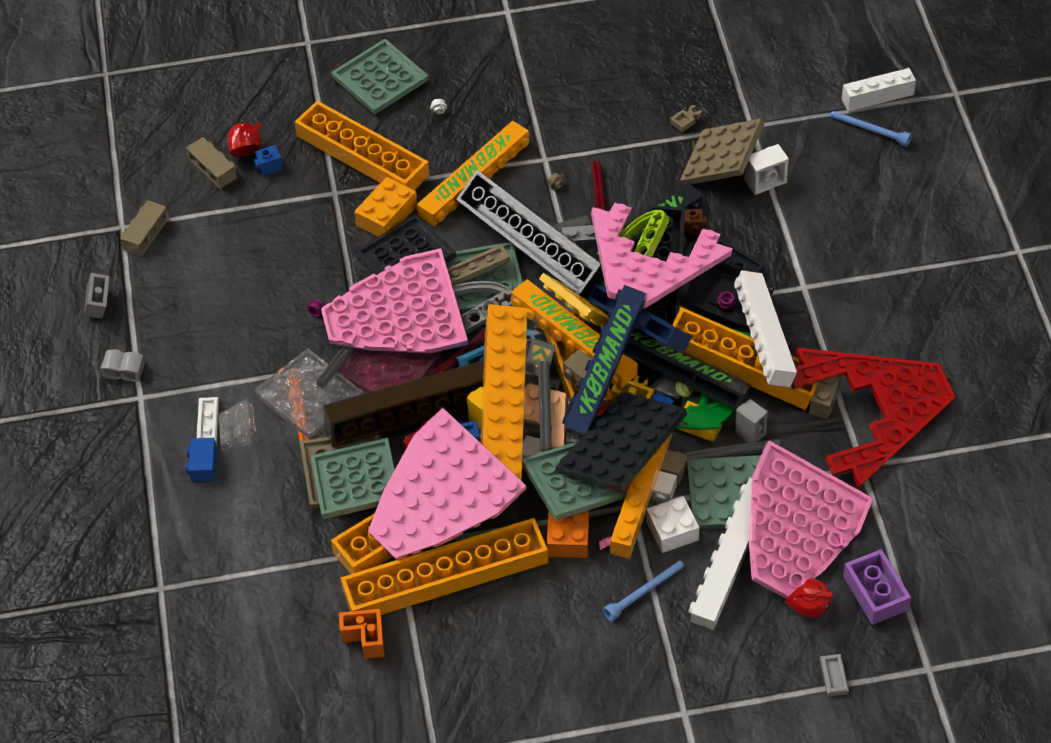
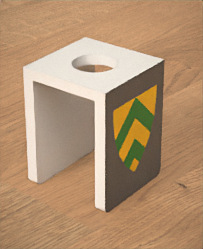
[525,338,556,376]

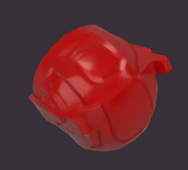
[227,121,261,157]
[785,577,833,618]

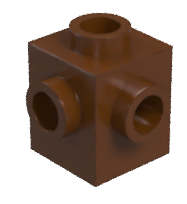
[684,209,707,238]

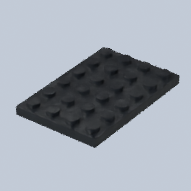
[556,391,687,492]

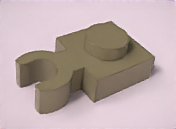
[670,105,702,132]

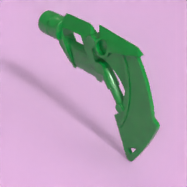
[677,393,736,430]

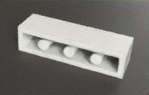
[842,68,916,111]

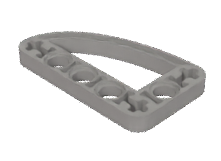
[452,281,513,335]

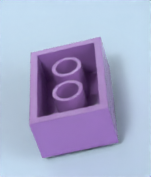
[843,549,911,625]

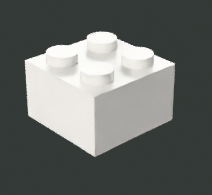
[745,144,789,195]
[646,496,699,553]

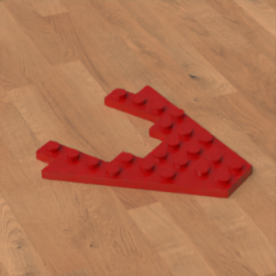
[791,348,955,487]

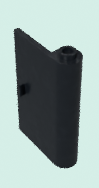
[680,249,775,329]

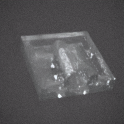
[218,398,256,449]

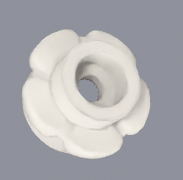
[430,99,447,114]

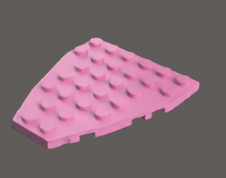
[321,248,468,353]
[368,408,527,560]
[749,441,873,599]

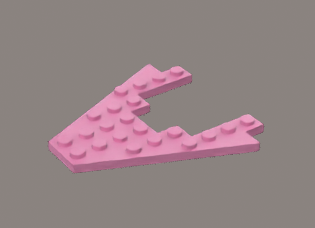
[591,203,733,308]

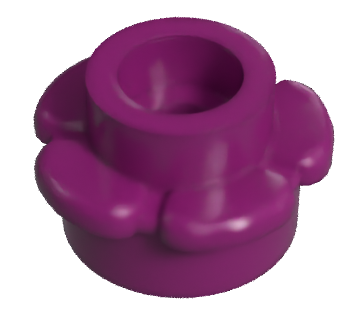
[717,291,736,309]
[308,300,324,317]

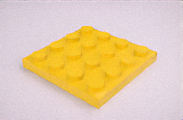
[539,273,610,327]

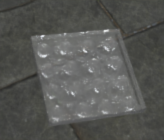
[254,348,363,439]

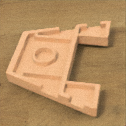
[523,383,567,449]

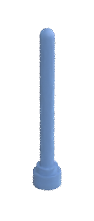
[830,111,912,147]
[603,561,684,622]

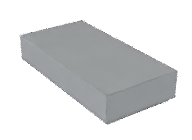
[820,654,849,697]

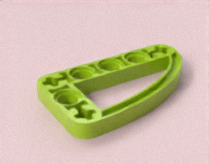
[601,210,669,288]

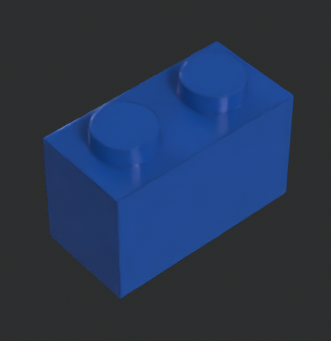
[186,438,217,482]

